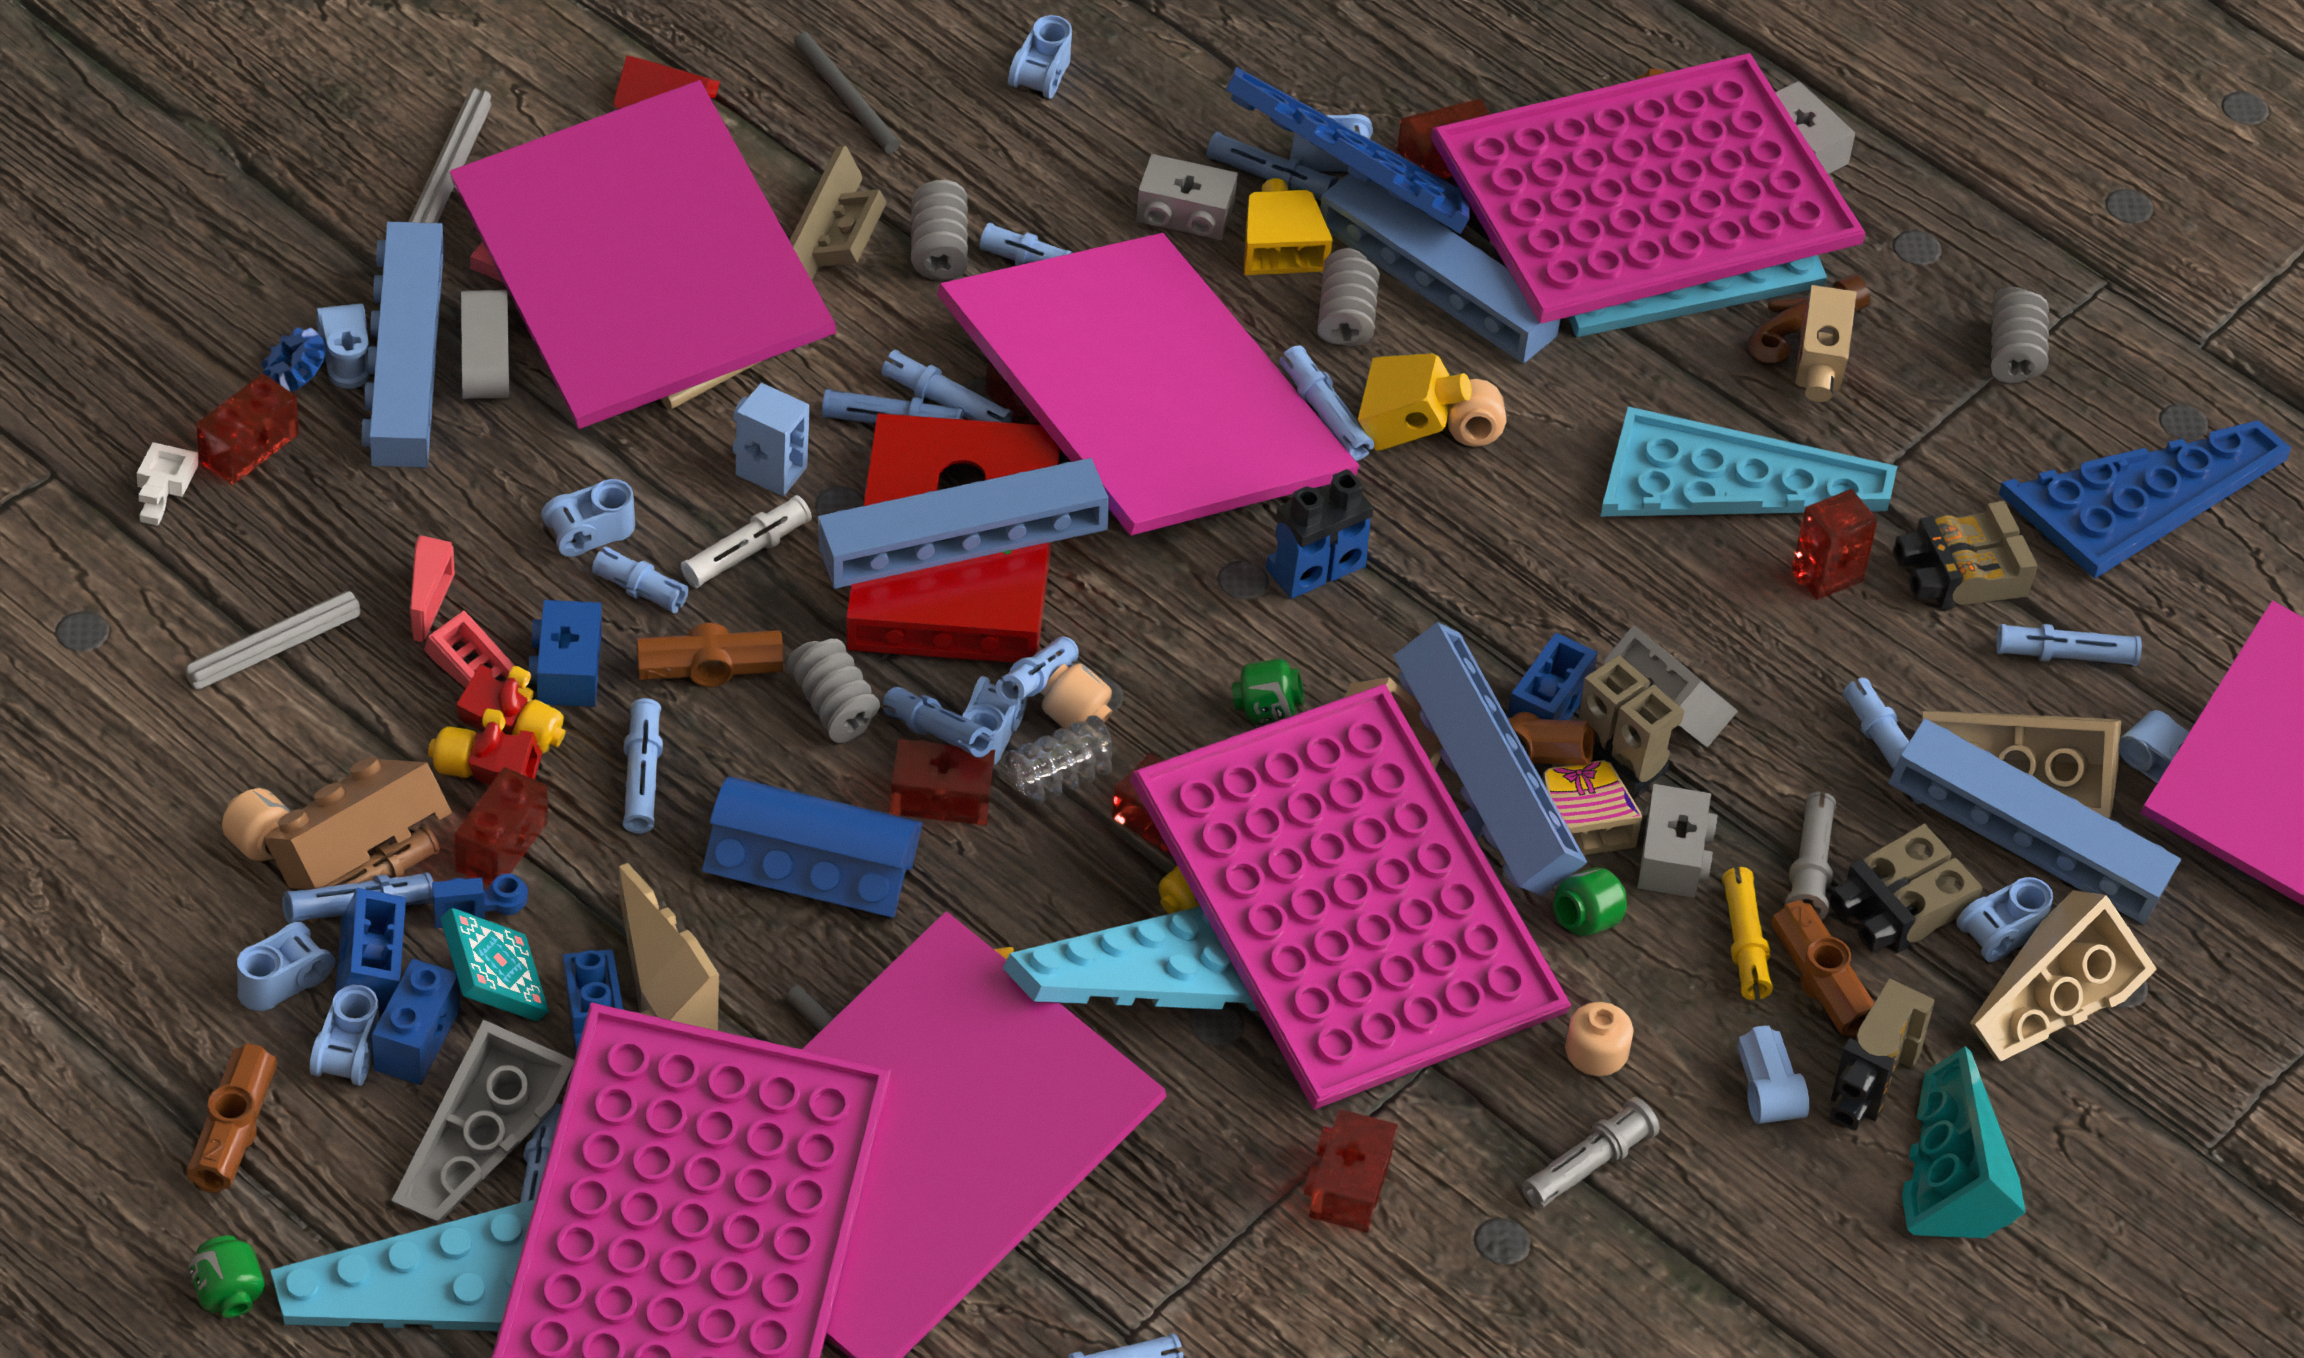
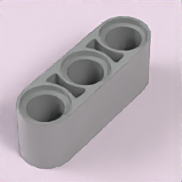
[461,290,509,399]

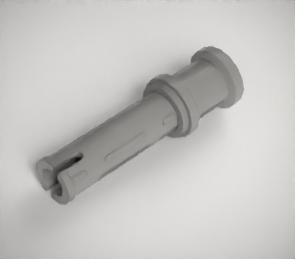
[1785,792,1836,920]
[1522,1097,1660,1209]

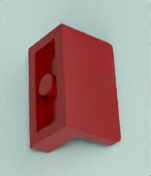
[613,55,720,109]

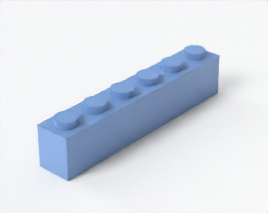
[1320,173,1560,364]
[362,222,444,468]
[818,458,1109,589]
[1393,622,1587,896]
[1888,718,2181,925]

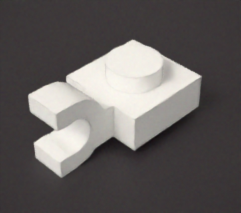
[137,442,198,526]

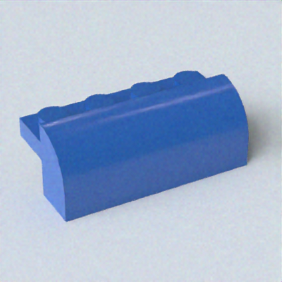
[702,776,923,917]

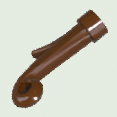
[1748,274,1870,364]

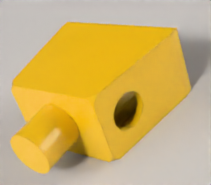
[1243,178,1332,275]
[1358,353,1472,451]

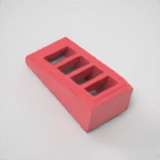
[410,535,455,642]
[424,611,515,688]

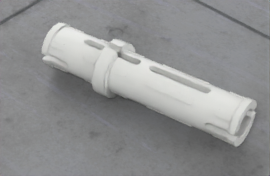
[681,495,812,588]

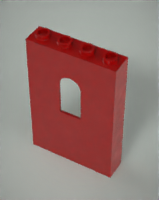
[846,413,1062,663]

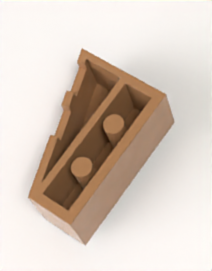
[263,756,452,890]

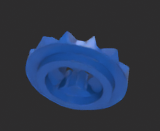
[260,327,326,394]

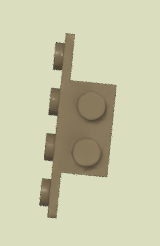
[789,146,887,280]

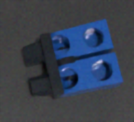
[1265,469,1374,599]

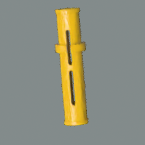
[1722,867,1773,1000]

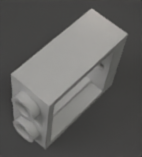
[1603,625,1738,747]

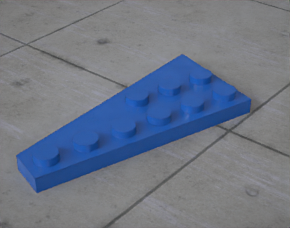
[1226,67,1469,234]
[1998,420,2291,579]

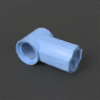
[1737,1025,1809,1124]

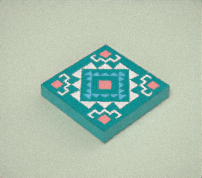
[440,908,549,1022]

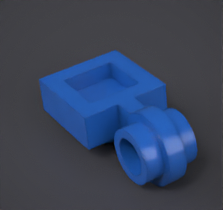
[432,874,528,928]

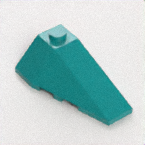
[1902,1046,2026,1238]

